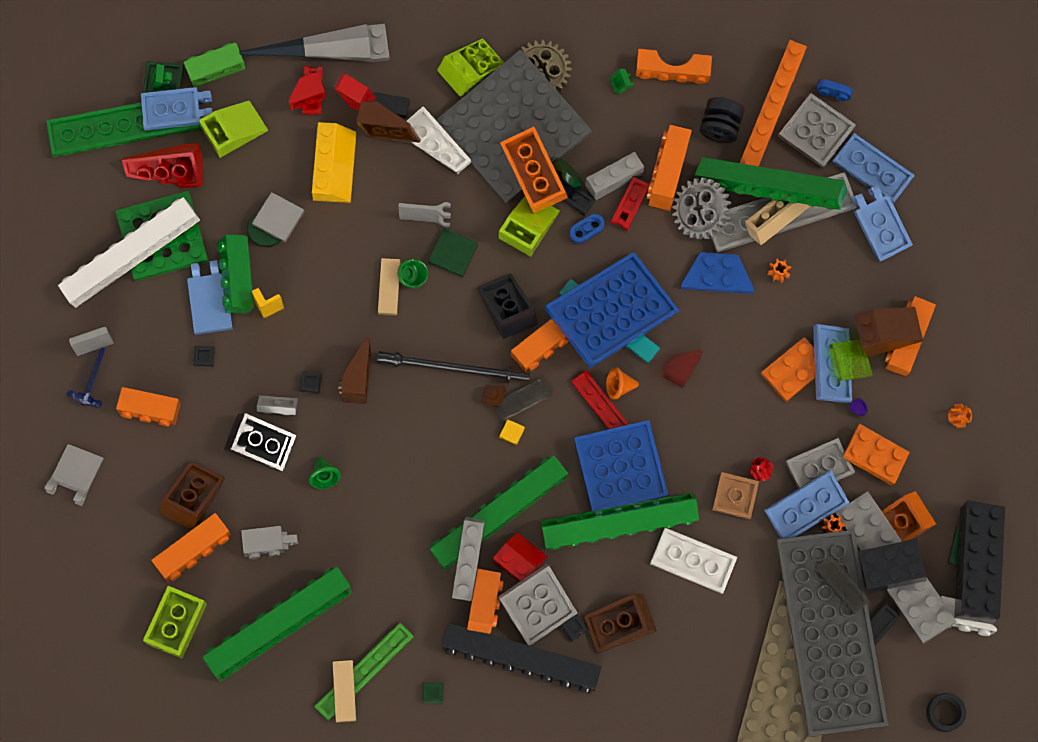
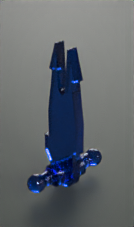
[67,347,106,408]

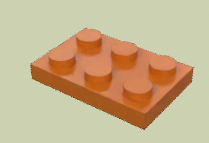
[761,337,815,402]
[842,424,910,486]

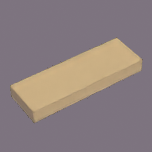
[378,258,401,315]
[333,660,356,723]

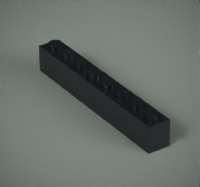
[442,623,602,694]

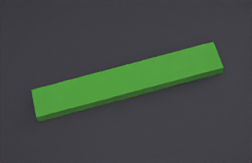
[314,623,414,721]

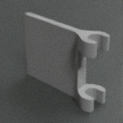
[398,202,451,228]
[45,444,104,506]

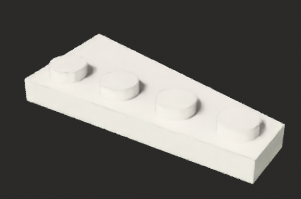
[407,107,472,174]

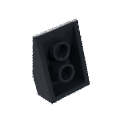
[477,274,538,339]
[224,413,296,471]

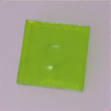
[829,339,873,382]

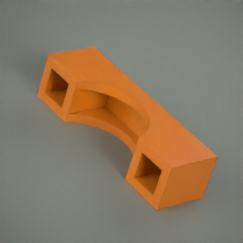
[635,49,712,85]

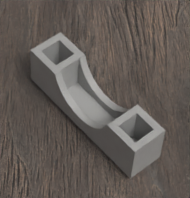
[452,517,485,601]

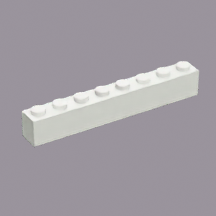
[58,197,200,308]

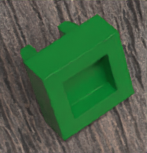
[151,64,172,89]
[610,69,634,94]

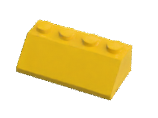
[312,122,357,203]

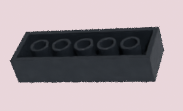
[954,500,1005,624]

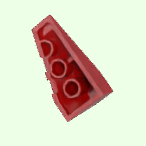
[122,143,203,188]

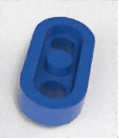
[816,79,853,101]
[570,214,604,244]

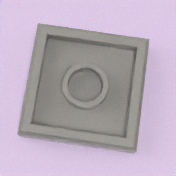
[252,192,304,243]
[69,327,114,356]

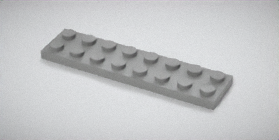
[709,172,857,253]
[835,492,957,644]

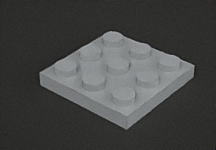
[778,93,856,168]
[498,564,577,646]

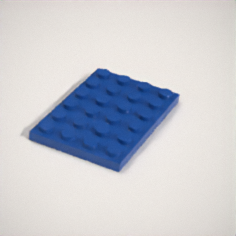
[544,252,679,368]

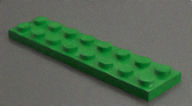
[46,102,201,157]

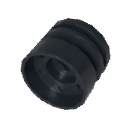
[699,97,745,143]

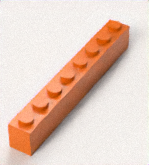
[740,40,807,166]

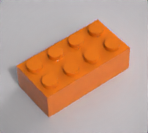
[647,125,692,211]
[500,127,568,214]

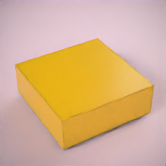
[499,419,525,446]

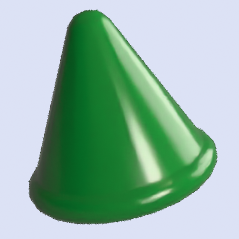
[308,456,341,489]

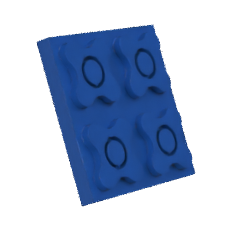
[574,420,668,511]

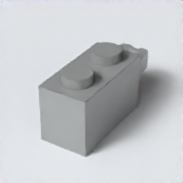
[241,526,298,559]

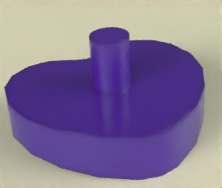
[849,398,868,416]

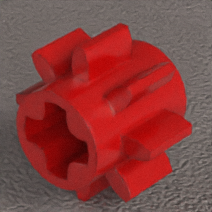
[748,457,774,481]

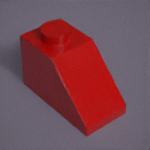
[288,72,326,111]
[334,73,376,110]

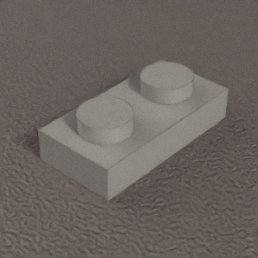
[257,395,298,415]

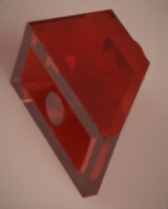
[662,350,703,388]

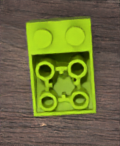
[437,38,504,97]
[199,100,268,158]
[499,196,560,257]

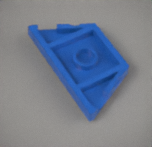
[681,252,754,294]

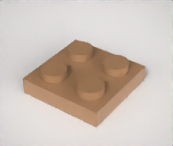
[712,472,759,520]

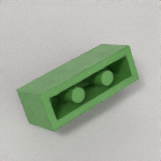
[184,42,245,88]

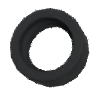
[926,693,966,732]

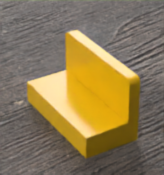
[252,288,284,318]

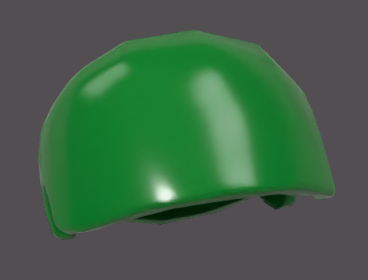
[397,259,428,288]

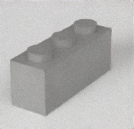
[585,152,644,200]

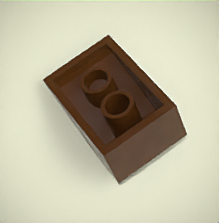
[357,100,421,143]
[855,307,923,358]
[338,338,371,404]
[159,461,225,530]
[584,593,657,653]

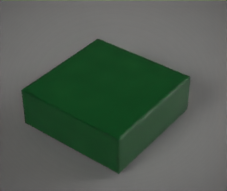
[423,683,443,704]

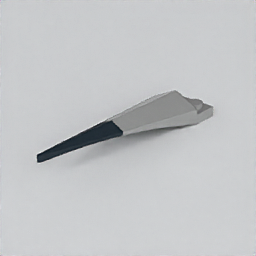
[239,24,390,62]

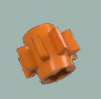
[767,258,792,283]
[948,404,972,428]
[821,514,846,533]

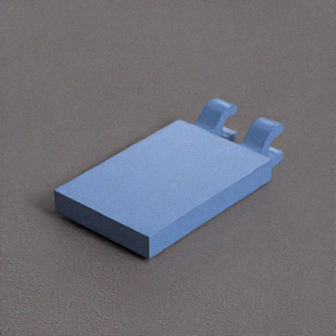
[141,87,212,131]
[852,185,913,262]
[187,260,233,335]

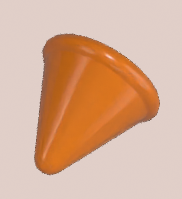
[606,367,639,400]

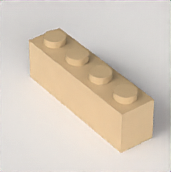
[745,200,810,245]

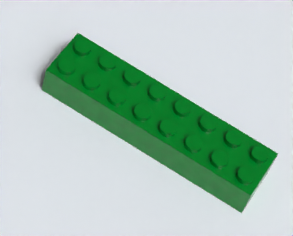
[203,567,352,682]

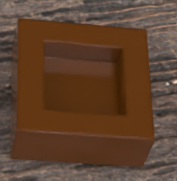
[481,385,506,406]

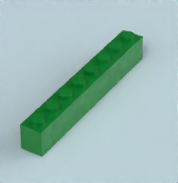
[695,157,847,210]
[430,456,568,571]
[540,492,699,550]

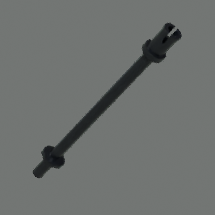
[377,351,530,383]

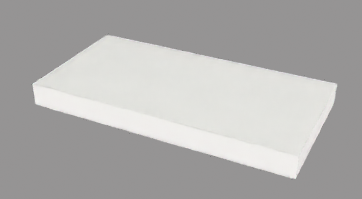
[650,528,737,594]

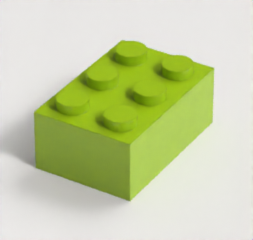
[143,586,207,659]

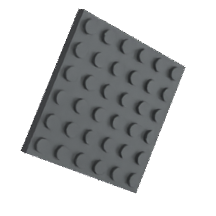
[436,49,592,204]

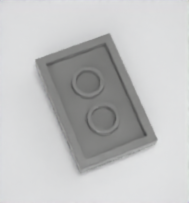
[785,438,855,488]

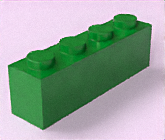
[218,234,254,314]

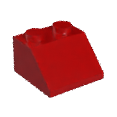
[493,532,548,583]

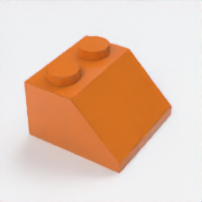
[882,491,936,542]

